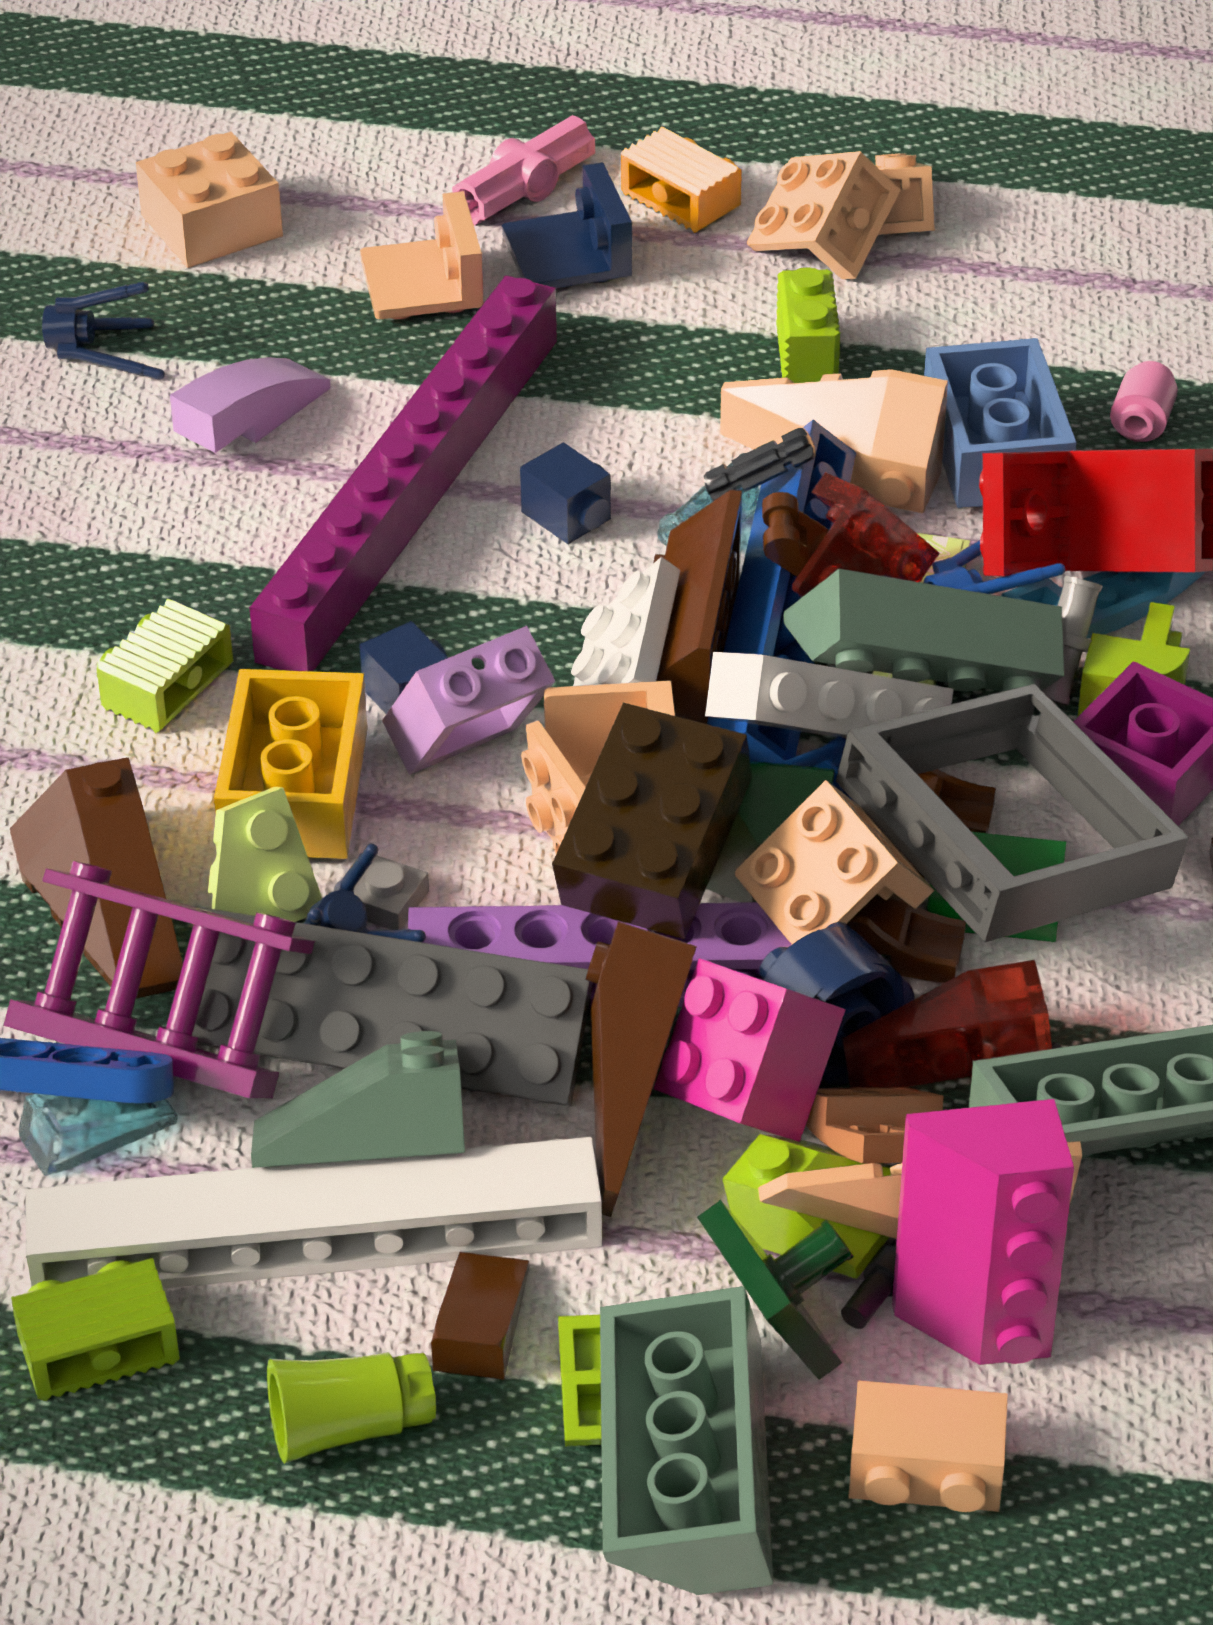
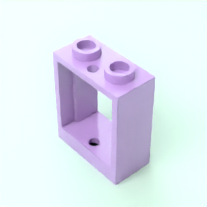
[382,626,555,775]

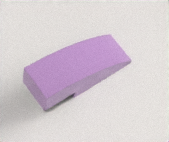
[170,357,331,453]

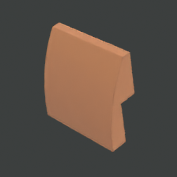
[805,1087,943,1164]

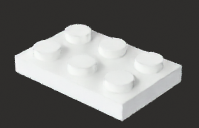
[571,557,680,686]

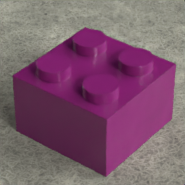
[1073,661,1213,827]

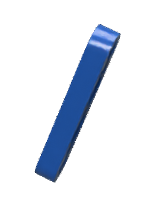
[0,1038,174,1103]

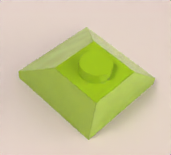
[722,1134,892,1279]

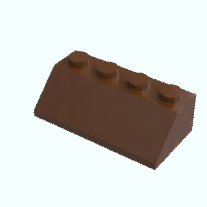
[653,490,742,724]

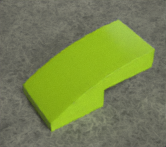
[558,1314,601,1447]

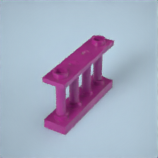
[3,861,315,1099]

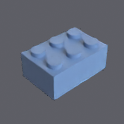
[924,338,1076,508]

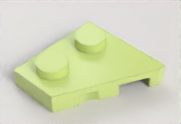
[208,787,322,922]

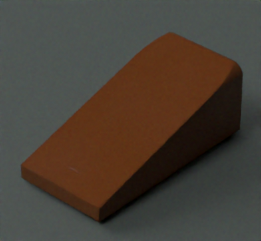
[431,1252,530,1380]

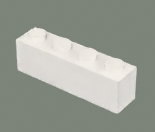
[705,652,953,739]

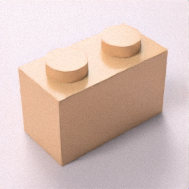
[849,1380,1008,1512]

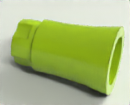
[267,1352,436,1464]

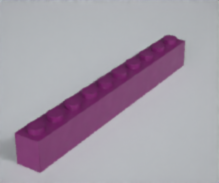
[249,275,557,672]

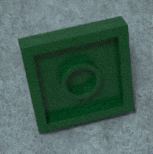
[697,1200,854,1380]

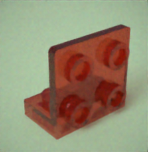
[792,472,940,597]

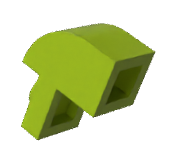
[1077,602,1190,717]

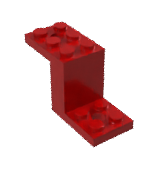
[979,448,1213,576]

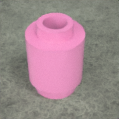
[1110,361,1178,442]

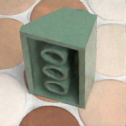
[784,569,1064,692]
[969,1025,1213,1158]
[600,1286,773,1595]

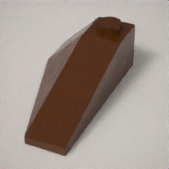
[9,757,183,998]
[585,921,697,1217]

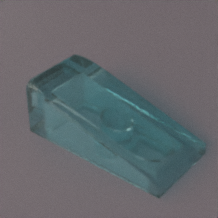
[18,1094,178,1176]

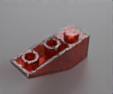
[843,960,1052,1088]

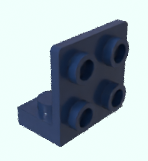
[502,162,632,290]

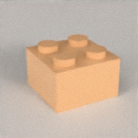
[136,132,283,268]

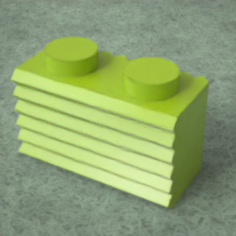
[776,267,841,383]
[96,598,233,733]
[11,1258,180,1401]

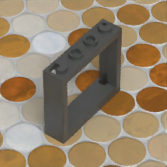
[836,684,1189,942]

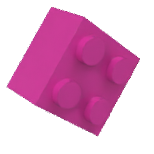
[654,958,846,1142]

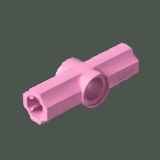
[452,115,595,226]

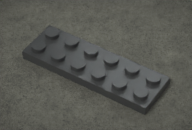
[193,907,593,1107]

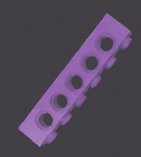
[408,902,792,1008]

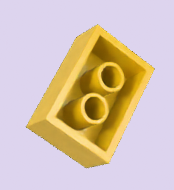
[214,669,368,859]

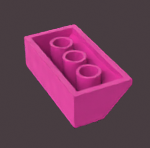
[892,1099,1074,1365]

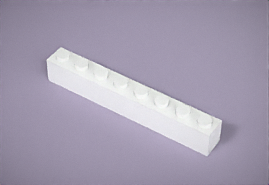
[25,1137,602,1288]

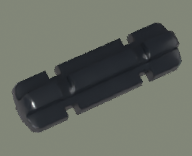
[704,428,816,501]

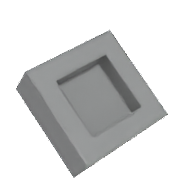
[354,855,429,930]

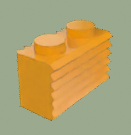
[621,126,742,233]

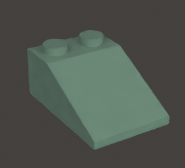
[251,1031,465,1168]

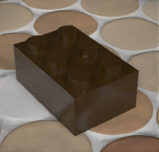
[552,702,752,939]

